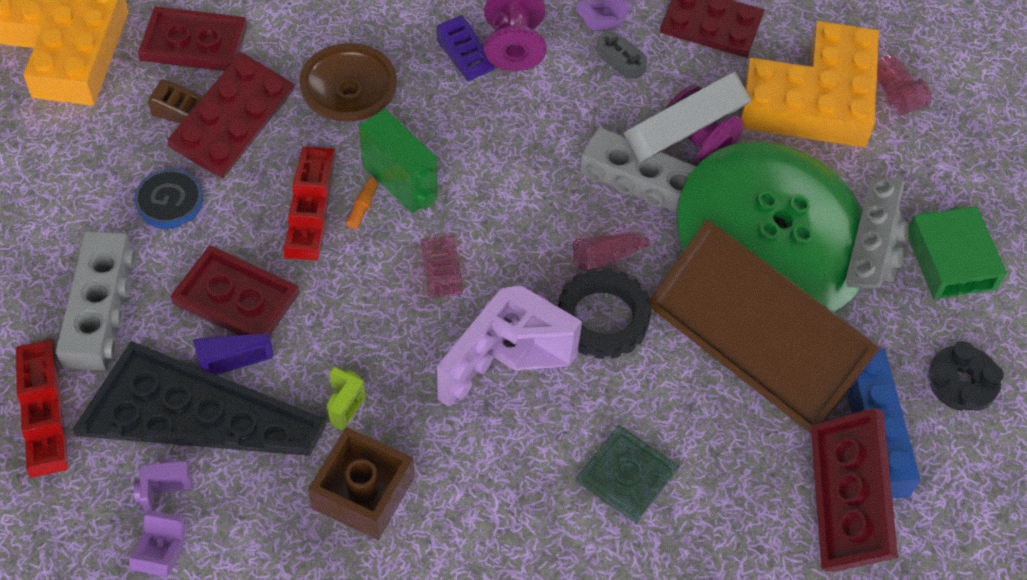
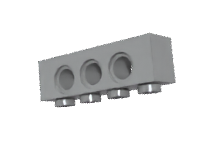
[580,127,696,213]
[56,231,136,371]

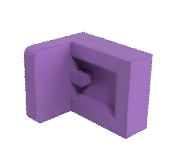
[576,0,631,30]
[134,459,192,514]
[129,510,184,577]

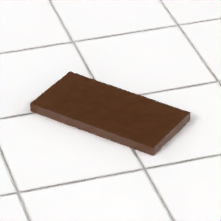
[648,220,882,433]

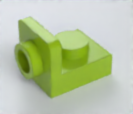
[327,367,366,431]

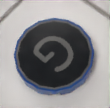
[134,169,203,229]

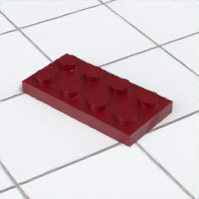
[167,52,295,179]
[811,407,898,572]

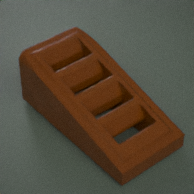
[148,79,203,124]

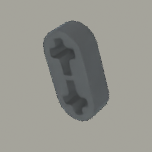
[596,32,647,79]

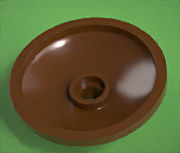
[299,43,397,121]

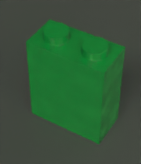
[359,109,438,213]
[908,206,1007,299]

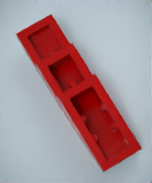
[283,146,335,261]
[16,339,69,478]

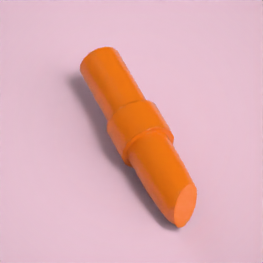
[345,176,378,229]

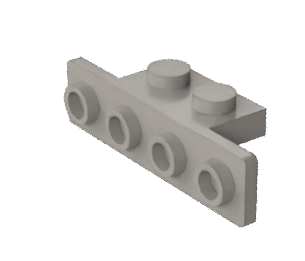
[845,178,909,288]

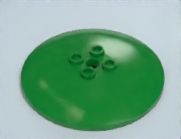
[676,142,863,312]

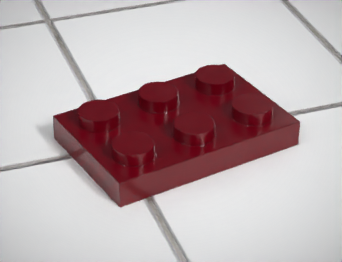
[660,0,765,58]
[138,6,247,71]
[170,245,300,336]

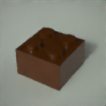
[308,427,414,540]

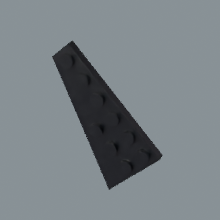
[72,341,326,456]

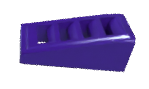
[436,15,495,81]
[193,334,274,375]

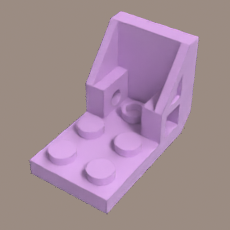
[437,285,582,407]

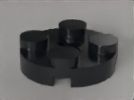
[928,341,1004,411]

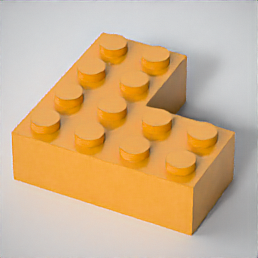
[0,0,129,106]
[740,21,879,148]

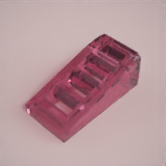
[573,232,649,272]
[420,235,463,299]

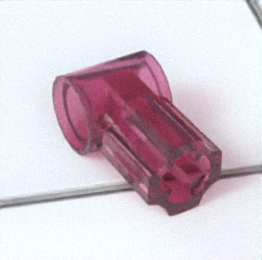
[877,54,931,116]

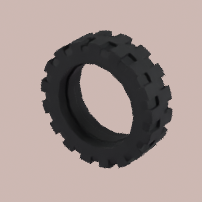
[558,268,652,359]

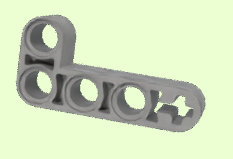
[623,71,752,163]

